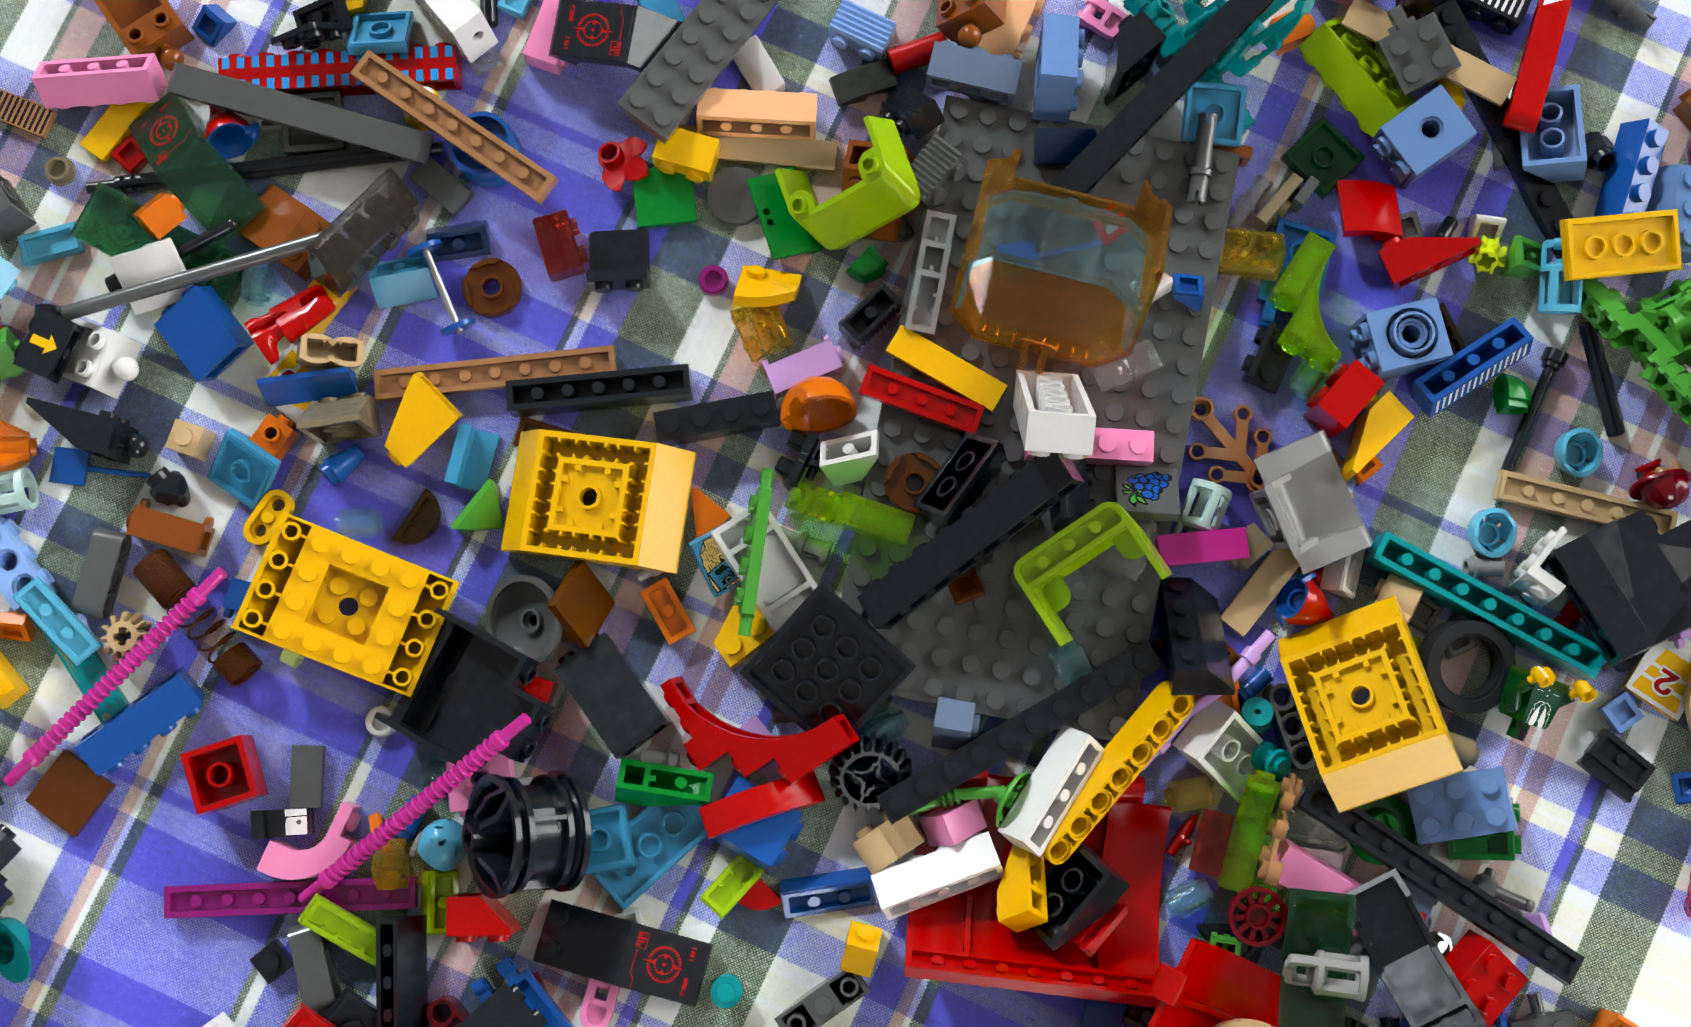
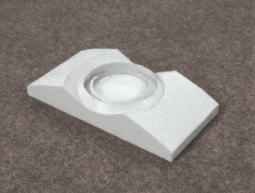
[710,509,818,634]

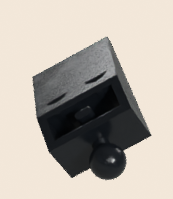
[26,397,150,465]

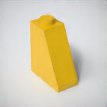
[384,371,463,468]

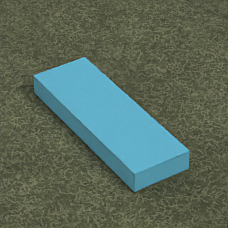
[12,576,103,666]

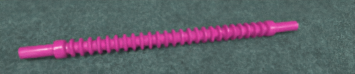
[3,567,227,787]

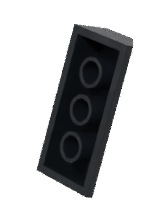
[1156,577,1235,695]

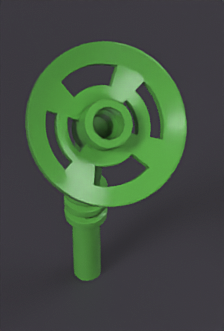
[908,772,1031,828]

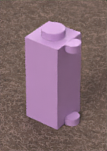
[761,334,846,400]

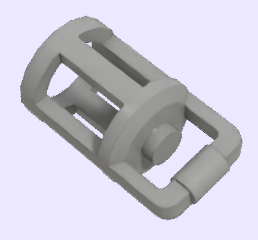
[1282,950,1369,1002]

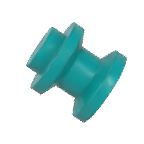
[1241,697,1274,735]
[1251,741,1292,780]
[710,973,743,1008]

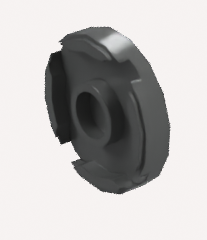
[707,166,758,226]

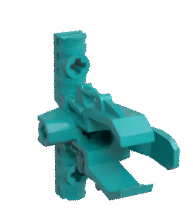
[1123,0,1315,134]

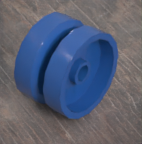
[448,111,523,188]

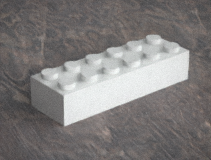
[1013,370,1097,459]

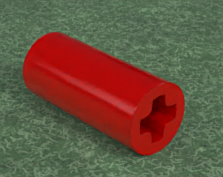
[886,31,946,75]

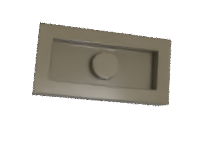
[1253,173,1303,234]

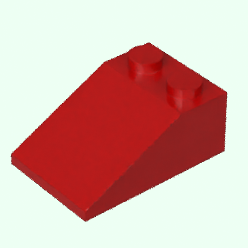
[1378,236,1482,291]

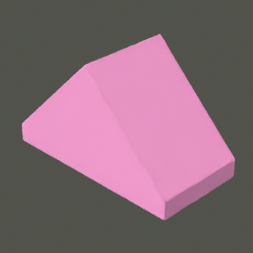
[918,800,988,846]

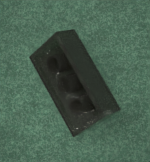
[307,167,420,298]

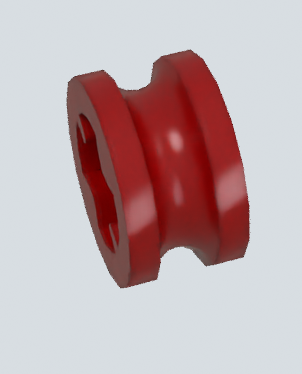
[1634,458,1662,480]

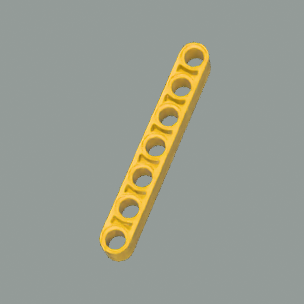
[1042,681,1194,865]

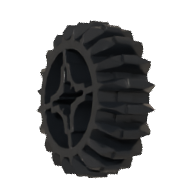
[828,730,913,814]

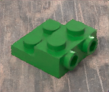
[1448,797,1522,861]

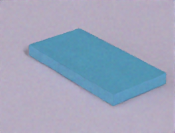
[592,805,707,911]

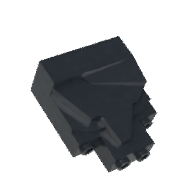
[1540,509,1691,672]
[374,606,554,774]

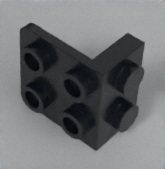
[270,0,353,50]
[586,229,651,293]

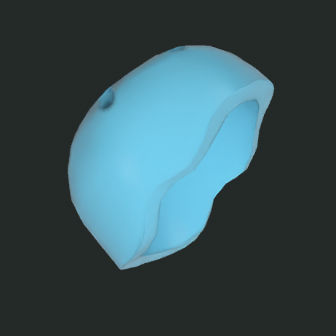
[1554,428,1603,478]
[1467,508,1517,558]
[417,818,467,871]

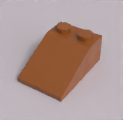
[235,183,343,282]

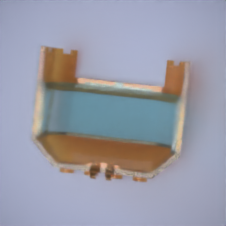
[949,148,1173,375]

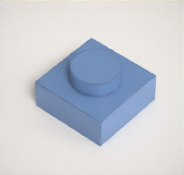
[1597,691,1645,734]

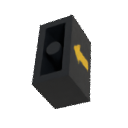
[13,308,85,384]

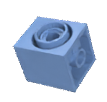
[1371,84,1478,188]
[1348,297,1453,380]

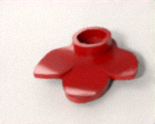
[598,137,649,192]

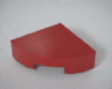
[739,878,782,910]

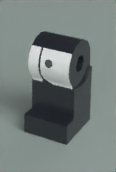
[250,808,314,839]

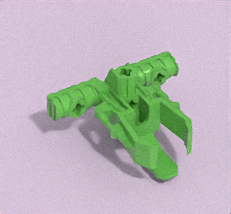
[1572,278,1691,426]

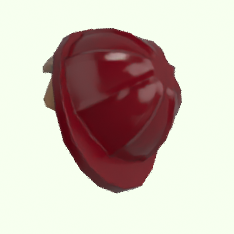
[1628,459,1691,510]

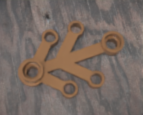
[1187,396,1272,492]
[1257,772,1303,887]

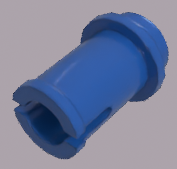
[1237,666,1274,703]

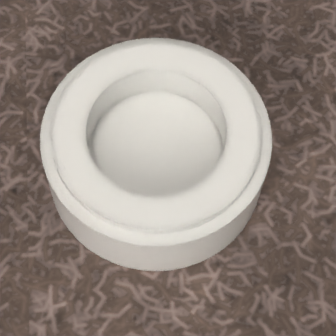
[365,706,396,737]

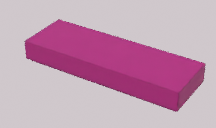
[1154,527,1250,566]

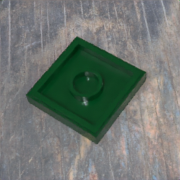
[1280,116,1366,200]

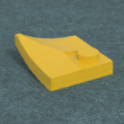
[733,265,802,307]

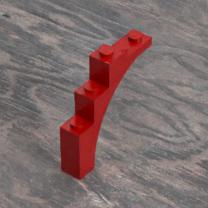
[660,676,860,784]

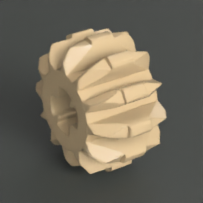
[99,611,154,662]

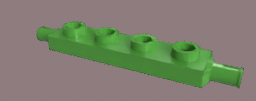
[734,468,775,637]

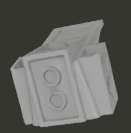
[1248,429,1373,575]

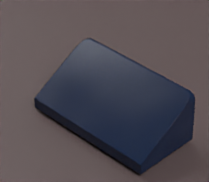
[1034,128,1097,165]
[426,220,492,262]

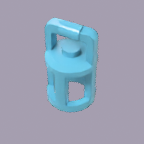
[1537,238,1583,315]

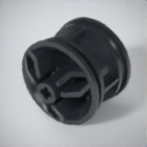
[462,770,592,899]

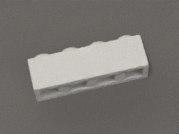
[997,725,1106,857]
[871,831,1004,920]

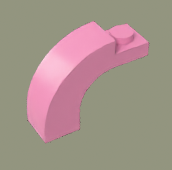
[256,801,361,880]

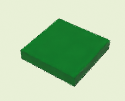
[633,167,698,229]

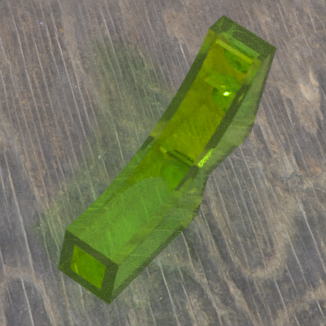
[1268,231,1342,373]
[785,482,916,547]
[1216,770,1281,892]

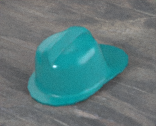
[0,917,31,983]

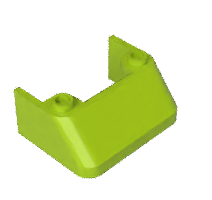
[775,115,921,250]
[1014,502,1173,647]

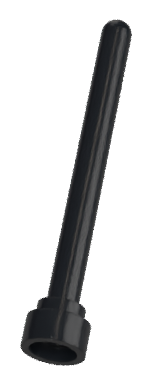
[105,219,238,292]
[1500,347,1569,472]

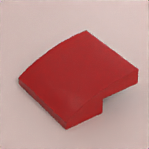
[1336,180,1403,242]

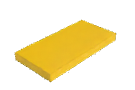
[1559,209,1682,281]

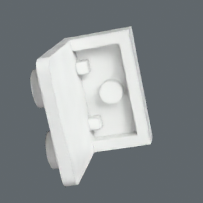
[1511,526,1567,607]

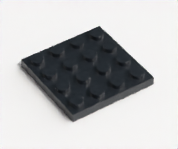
[740,582,916,732]

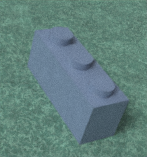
[925,40,1023,105]

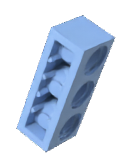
[0,517,58,613]

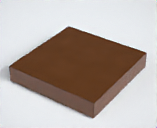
[547,560,615,648]
[25,749,116,837]

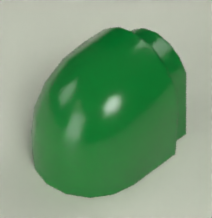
[845,245,889,284]
[1493,374,1532,415]

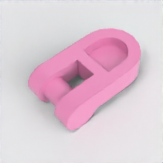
[1076,0,1127,42]
[580,978,621,1027]

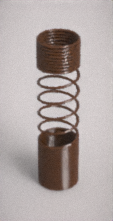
[133,549,262,687]

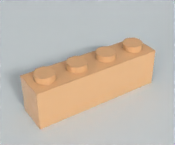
[978,0,1045,60]
[696,88,818,141]

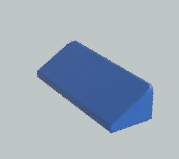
[256,367,358,407]
[780,867,877,919]

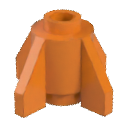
[0,420,38,472]

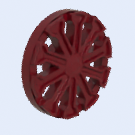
[1227,886,1288,947]

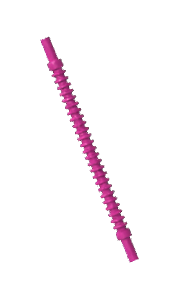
[298,713,531,905]

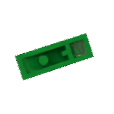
[615,758,714,806]

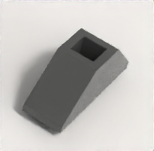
[774,970,871,1027]

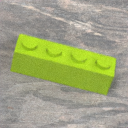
[1298,15,1416,138]

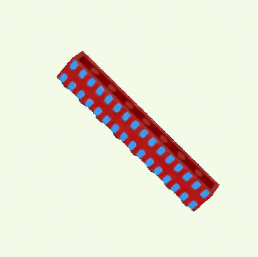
[218,42,463,96]

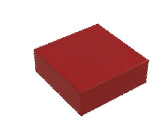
[110,134,155,174]

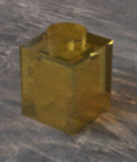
[1163,774,1215,813]
[371,838,411,891]

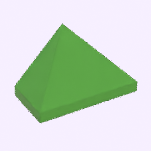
[1501,235,1542,277]
[450,478,503,533]

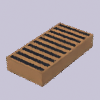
[0,89,58,140]

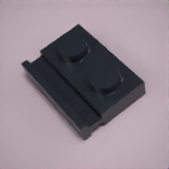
[1576,728,1656,803]

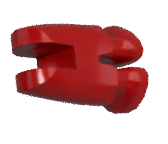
[244,285,336,365]

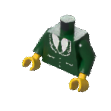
[1498,664,1598,742]

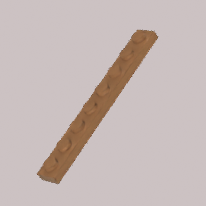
[350,50,558,205]
[373,345,617,402]

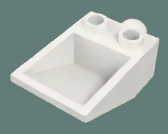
[62,318,143,399]

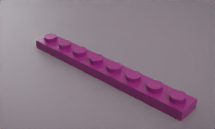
[164,876,418,919]

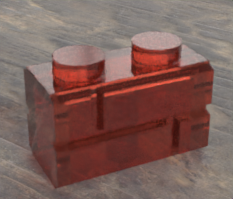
[532,210,589,282]
[1188,808,1235,879]

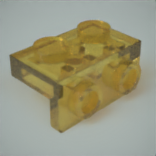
[1218,227,1287,281]
[730,305,794,362]

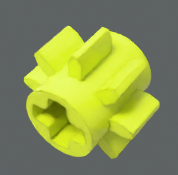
[1468,235,1508,275]

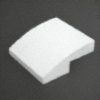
[109,237,193,315]

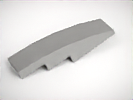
[904,209,957,335]

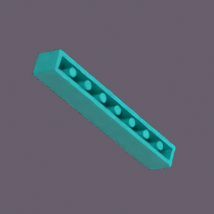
[1363,531,1606,680]

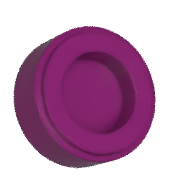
[698,265,729,296]

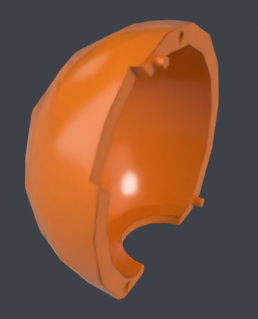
[781,376,858,434]

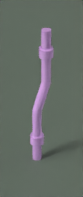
[1142,629,1275,771]

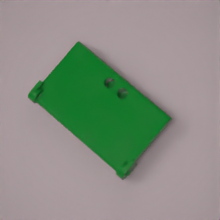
[746,167,823,261]

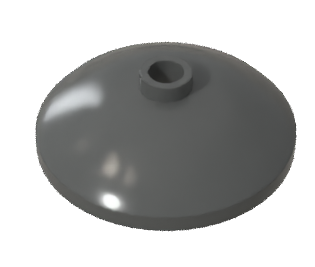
[486,575,563,665]

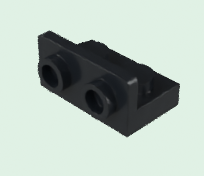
[1240,322,1301,394]

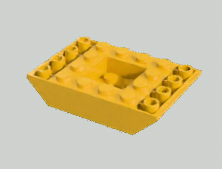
[500,429,697,574]
[231,512,460,698]
[1278,595,1464,813]

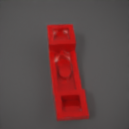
[698,772,826,839]

